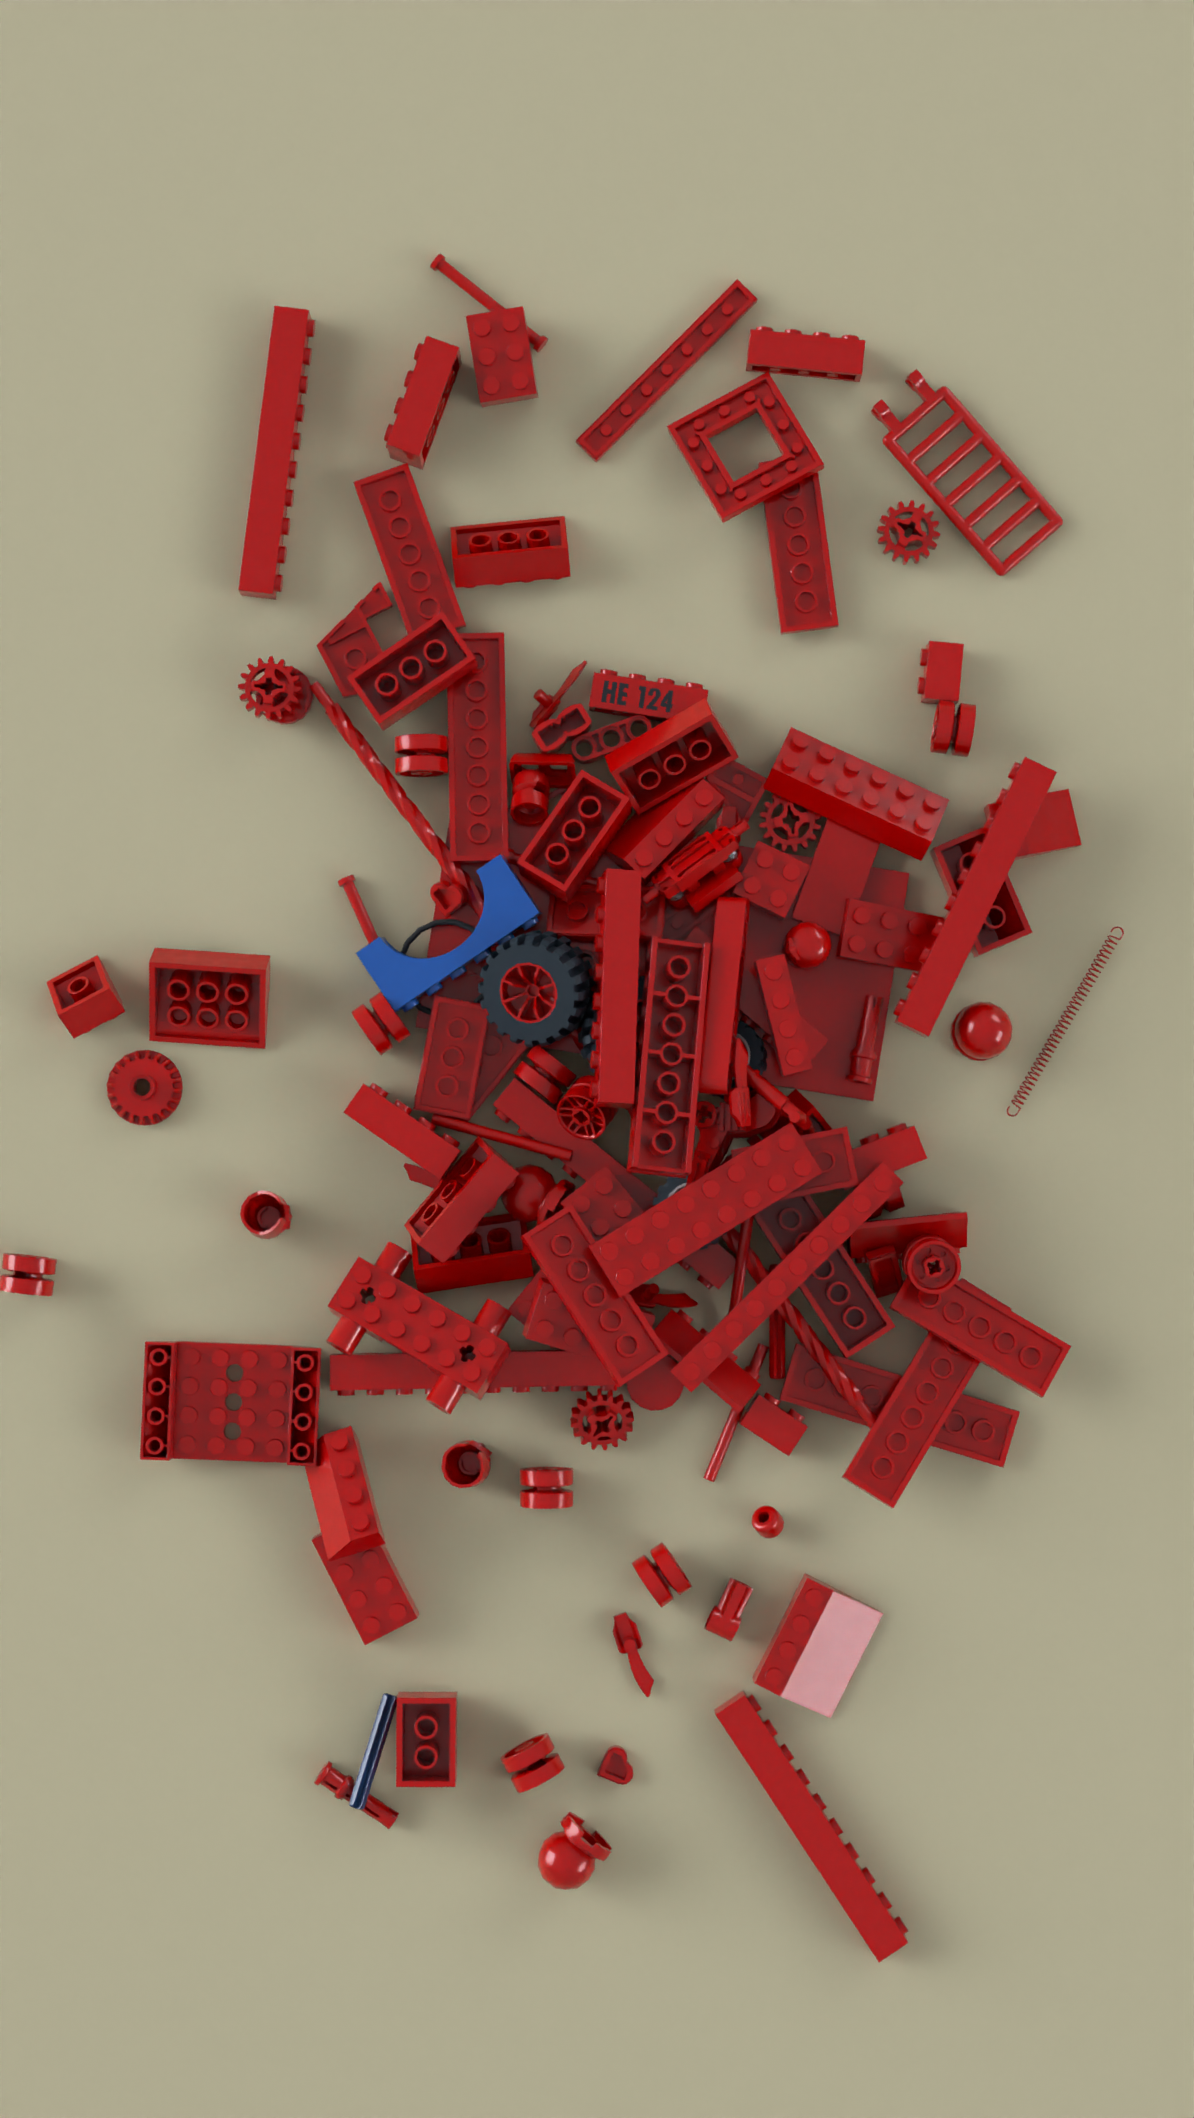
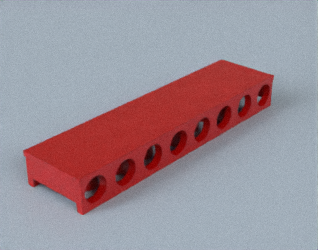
[627,936,711,1179]

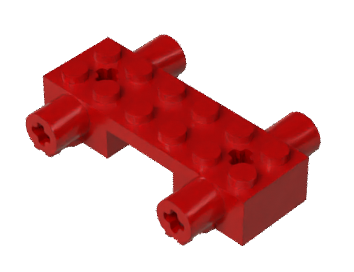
[326,1242,512,1415]

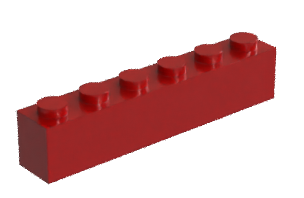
[684,926,829,1061]

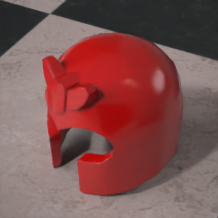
[782,921,832,969]
[240,1190,292,1239]
[441,1439,492,1488]

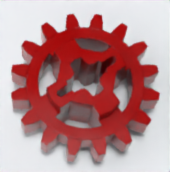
[877,500,940,565]
[238,656,302,721]
[758,794,821,853]
[570,1388,634,1451]

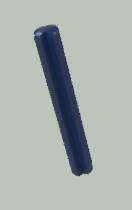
[349,1693,397,1810]

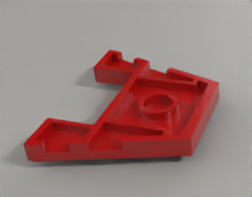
[316,582,393,698]

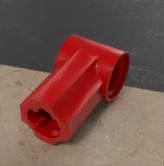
[704,1577,753,1641]

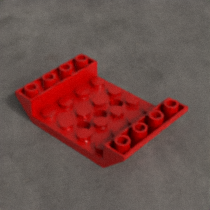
[140,1341,322,1466]

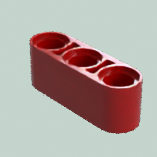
[571,715,652,765]

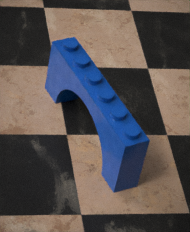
[356,854,543,1013]

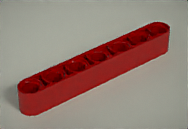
[698,896,750,1095]

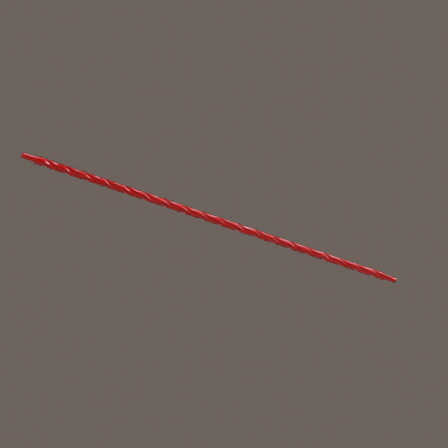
[309,681,877,1429]

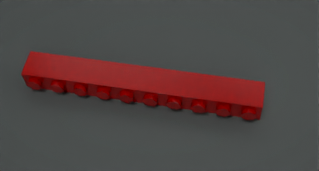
[238,306,315,600]
[893,757,1057,1038]
[493,1078,736,1290]
[670,1162,904,1392]
[330,1349,617,1396]
[714,1690,908,1962]

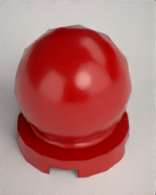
[950,1002,1012,1061]
[501,1164,576,1226]
[538,1812,612,1890]

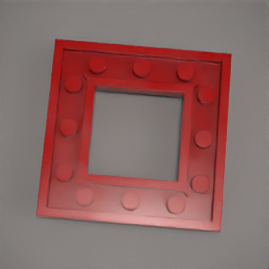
[667,372,824,523]

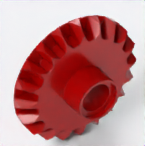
[106,1050,183,1126]

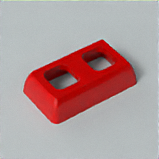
[509,753,576,788]

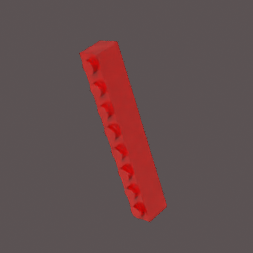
[589,868,642,1109]

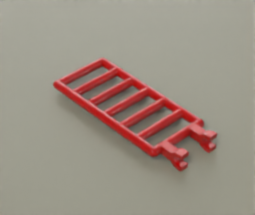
[871,369,1063,576]

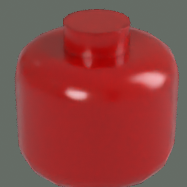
[751,1506,784,1538]

